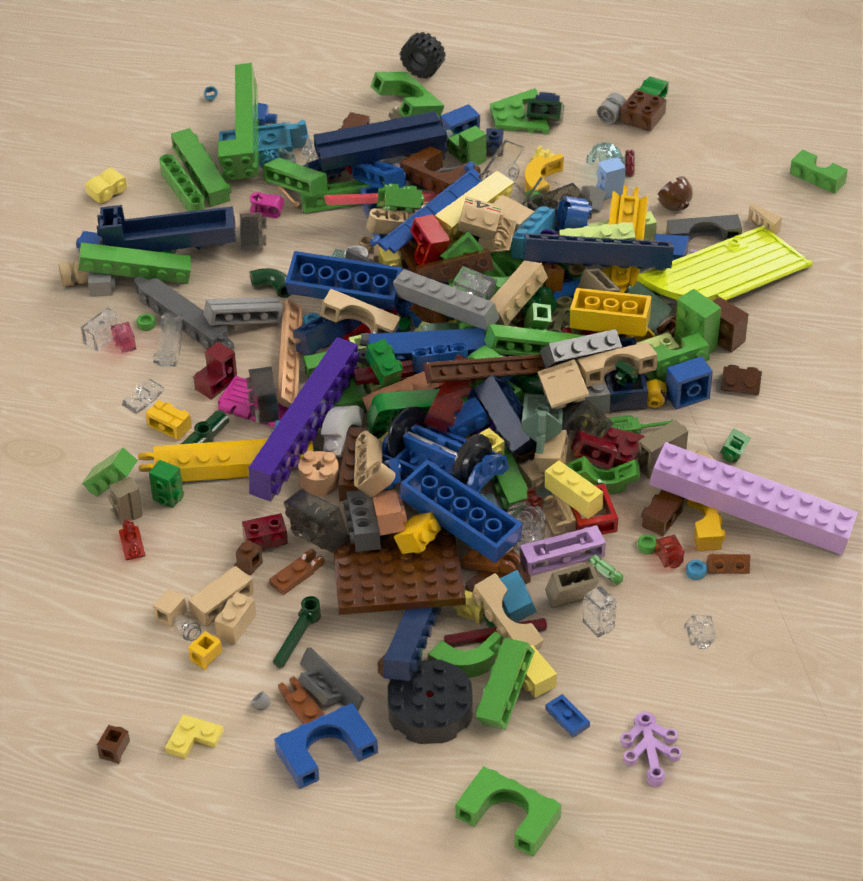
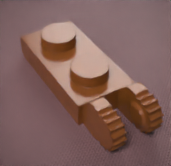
[269,549,325,595]
[461,550,521,573]
[278,676,325,724]

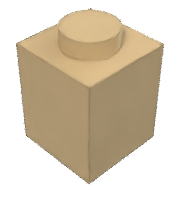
[153,589,187,627]

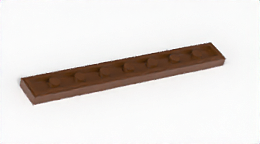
[423,354,546,384]

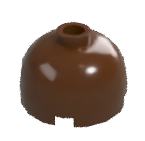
[657,176,693,211]

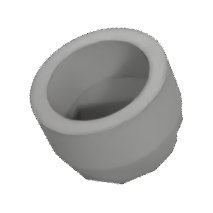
[251,691,270,710]

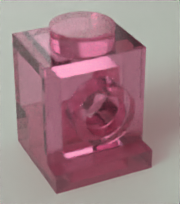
[111,322,137,353]

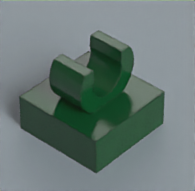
[615,360,638,386]

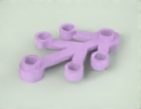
[620,712,681,787]

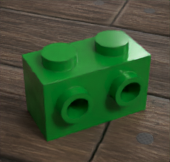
[366,338,403,388]
[149,460,184,508]

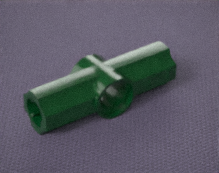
[181,409,229,444]

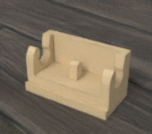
[541,494,576,537]

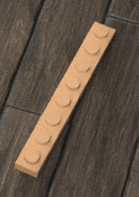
[277,298,303,408]

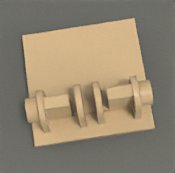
[478,215,516,253]

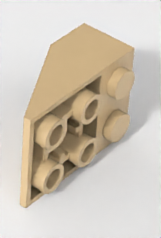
[537,360,590,409]

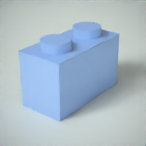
[596,157,625,200]

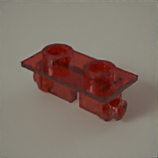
[118,519,146,560]

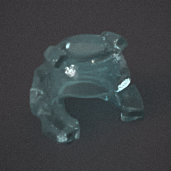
[586,142,625,165]

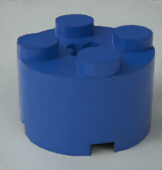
[556,196,592,232]

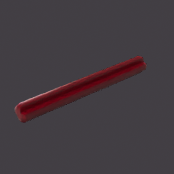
[444,618,547,647]

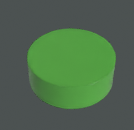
[137,313,156,331]
[637,534,658,554]

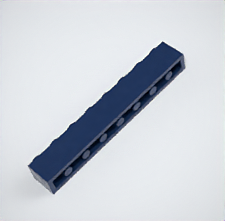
[522,233,674,271]

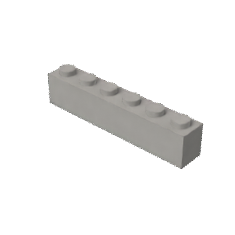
[393,269,499,331]

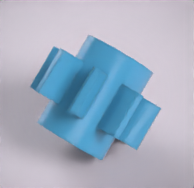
[258,149,280,170]

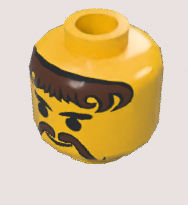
[646,379,668,408]

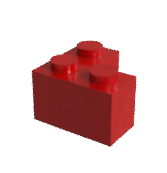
[410,214,450,265]

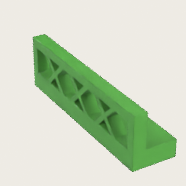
[299,180,371,213]

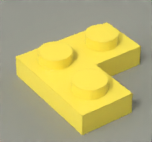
[165,714,224,759]

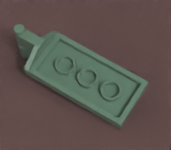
[521,394,563,454]

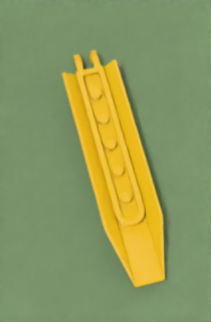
[602,185,649,293]
[138,439,313,482]

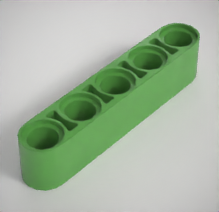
[159,154,205,212]

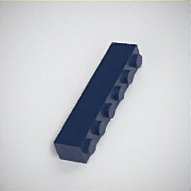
[383,607,441,681]

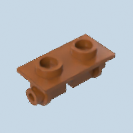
[707,553,751,574]

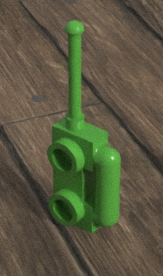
[603,415,674,434]

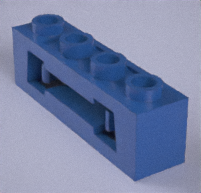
[351,161,406,188]

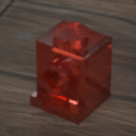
[655,534,685,569]

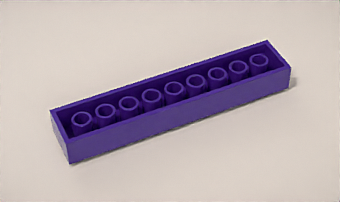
[249,337,359,502]

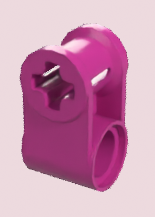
[250,192,285,218]

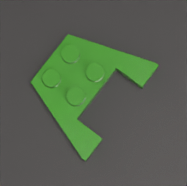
[490,88,549,134]

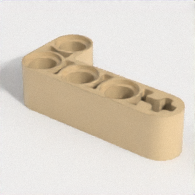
[366,202,429,234]
[354,430,395,497]

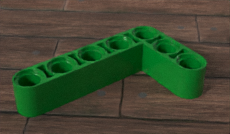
[366,387,468,439]

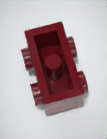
[242,513,288,550]

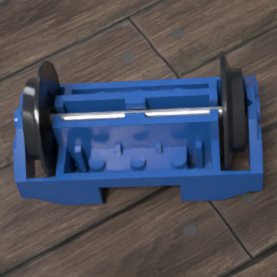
[382,406,509,494]

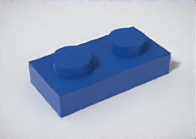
[545,694,590,738]

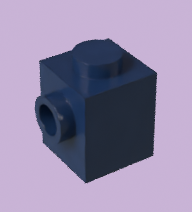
[486,128,504,156]

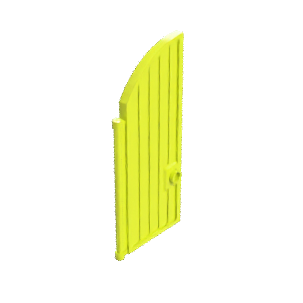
[637,225,813,301]

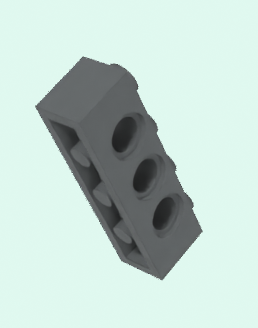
[343,490,381,552]

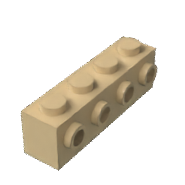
[489,261,548,326]

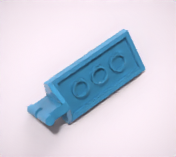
[219,120,311,156]

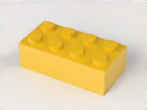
[570,288,652,337]

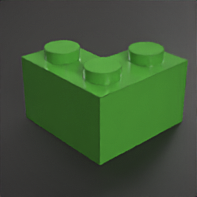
[448,126,487,166]

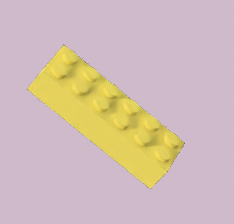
[435,171,514,249]

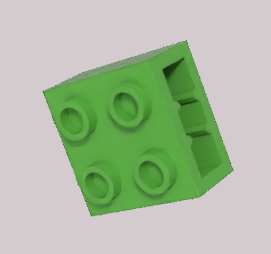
[377,184,424,212]

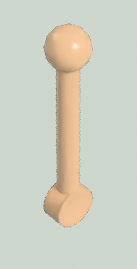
[278,186,300,209]

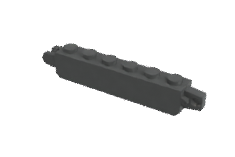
[134,277,235,350]

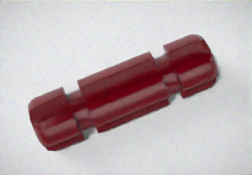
[625,150,635,177]

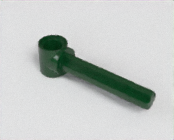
[273,596,321,668]

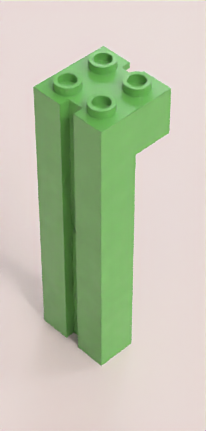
[218,63,259,181]

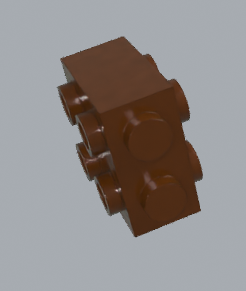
[620,90,666,132]

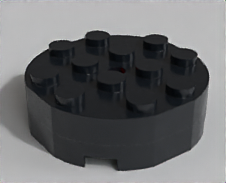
[387,660,473,744]

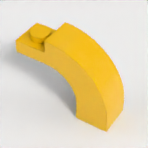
[525,153,564,200]

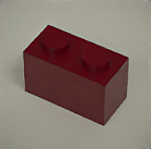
[570,430,618,470]

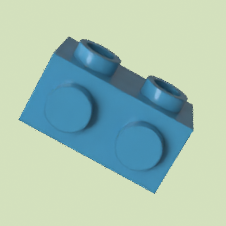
[500,570,538,622]

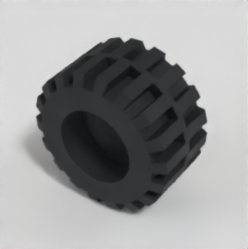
[400,32,446,78]

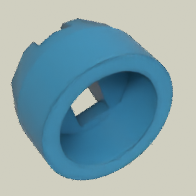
[204,86,218,100]

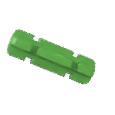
[589,554,624,585]

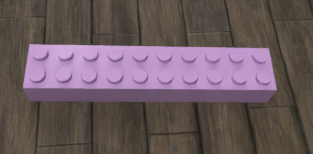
[649,442,858,555]

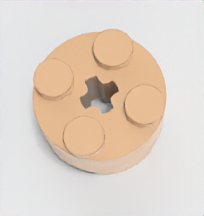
[298,451,339,497]

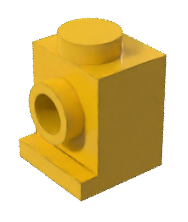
[188,631,222,670]

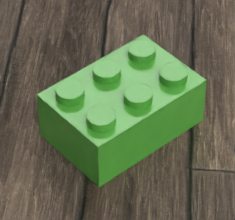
[674,289,721,354]

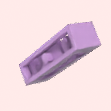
[520,525,606,576]

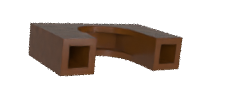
[400,146,481,194]

